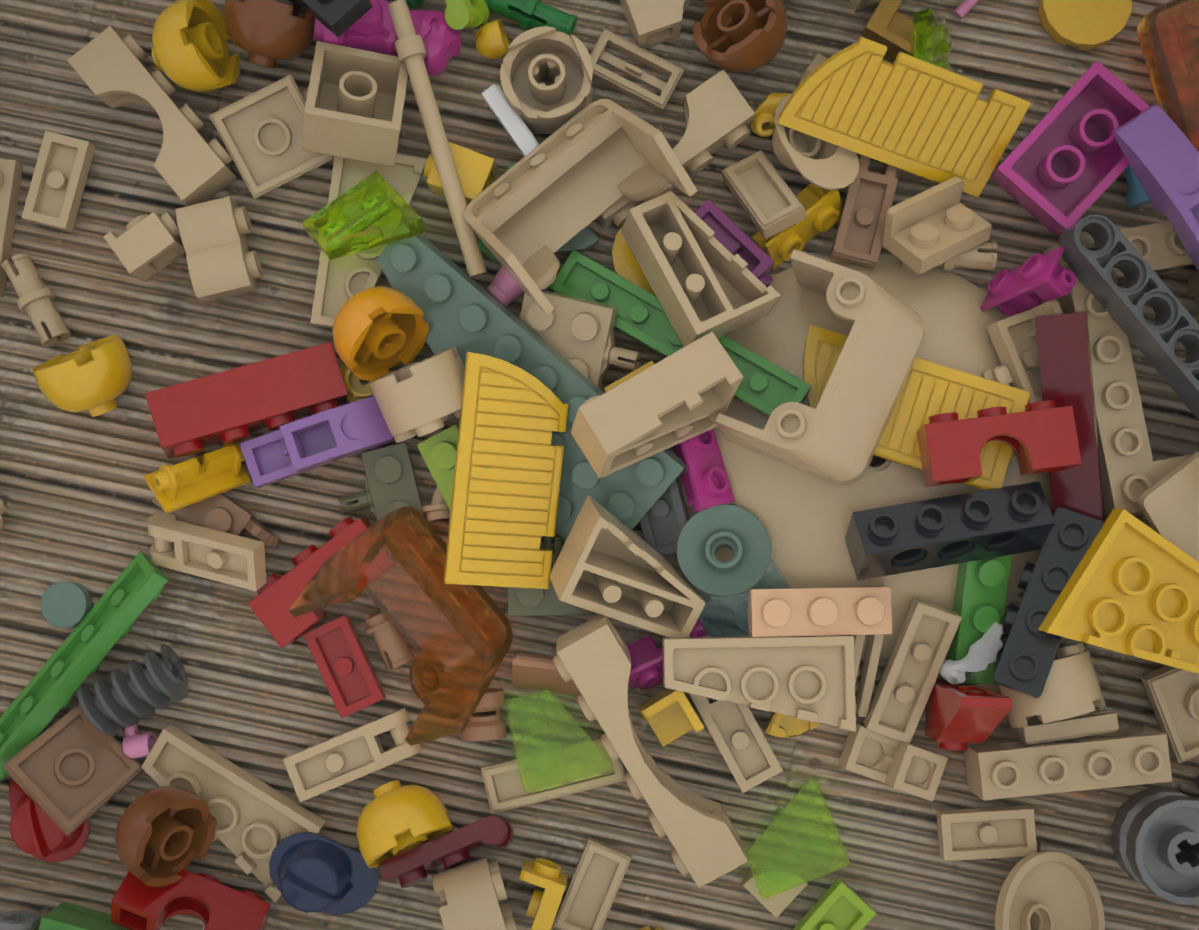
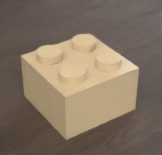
[301,41,408,167]

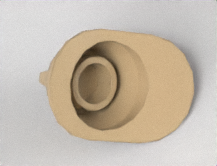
[772,92,859,190]

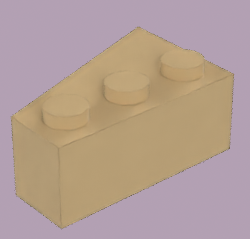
[549,495,706,638]

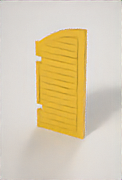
[777,36,1030,197]
[803,324,1031,490]
[443,352,569,589]

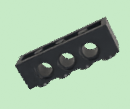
[845,481,1055,581]

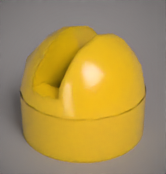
[475,19,510,60]

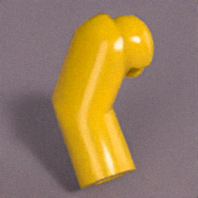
[750,93,791,137]

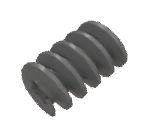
[77,644,189,736]

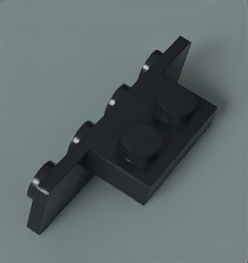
[993,507,1103,699]

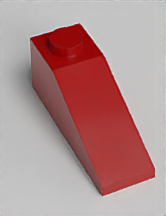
[925,680,1012,751]

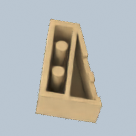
[622,191,781,347]
[571,331,743,479]

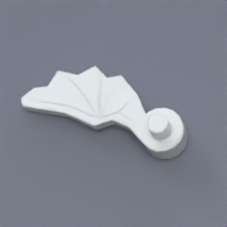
[939,622,1004,684]

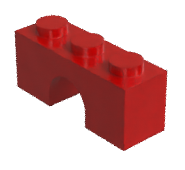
[917,400,1082,487]
[247,516,400,648]
[111,869,271,930]

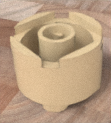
[500,26,594,134]
[369,346,465,443]
[998,642,1106,728]
[432,857,517,930]

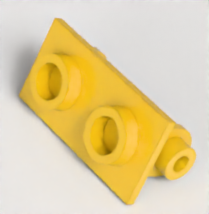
[751,183,842,269]
[144,443,251,514]

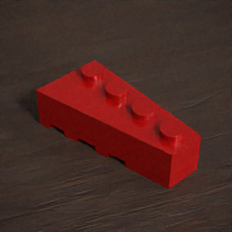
[145,342,348,459]

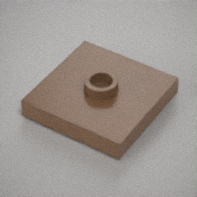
[3,704,143,837]

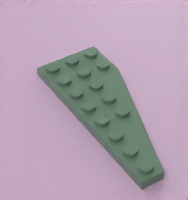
[376,224,686,541]

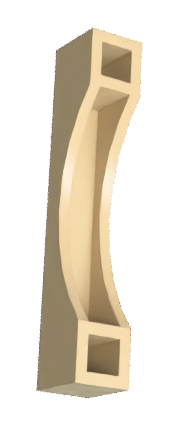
[553,614,748,888]

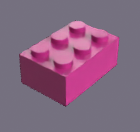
[990,60,1150,236]

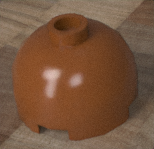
[224,0,315,68]
[693,0,787,73]
[115,786,217,887]

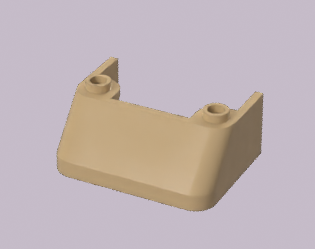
[463,99,698,315]
[715,249,925,485]

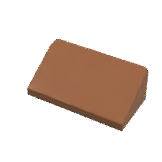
[511,652,581,696]

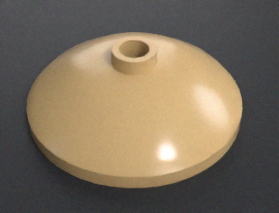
[994,851,1105,930]

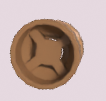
[458,688,507,742]

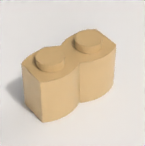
[175,196,262,303]

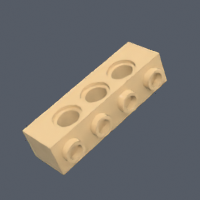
[964,726,1172,801]

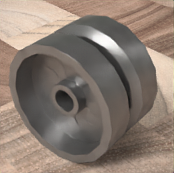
[1111,787,1199,905]

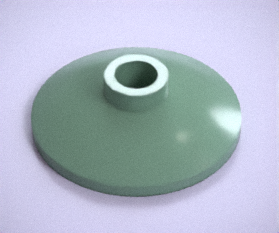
[677,504,771,597]

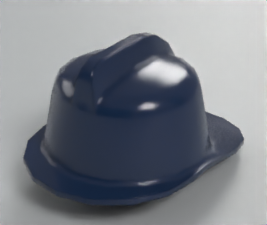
[269,832,378,915]

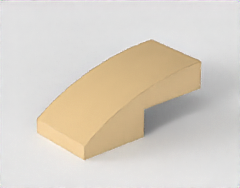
[838,723,948,802]

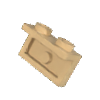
[986,299,1063,411]

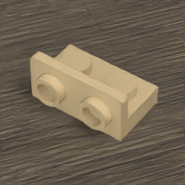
[882,176,992,275]

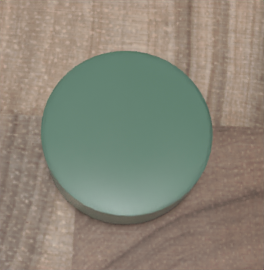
[40,581,92,628]

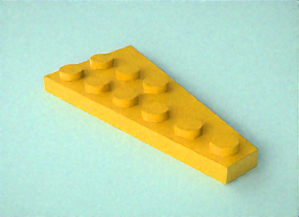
[1038,508,1199,674]

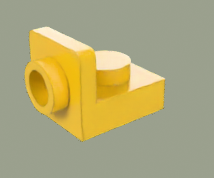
[519,858,568,930]

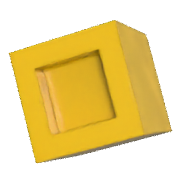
[639,688,704,747]

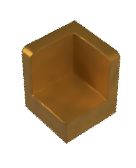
[860,0,926,64]

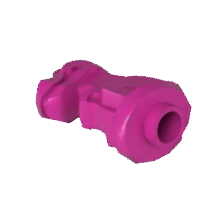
[314,0,461,76]

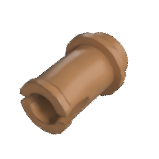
[365,608,414,670]

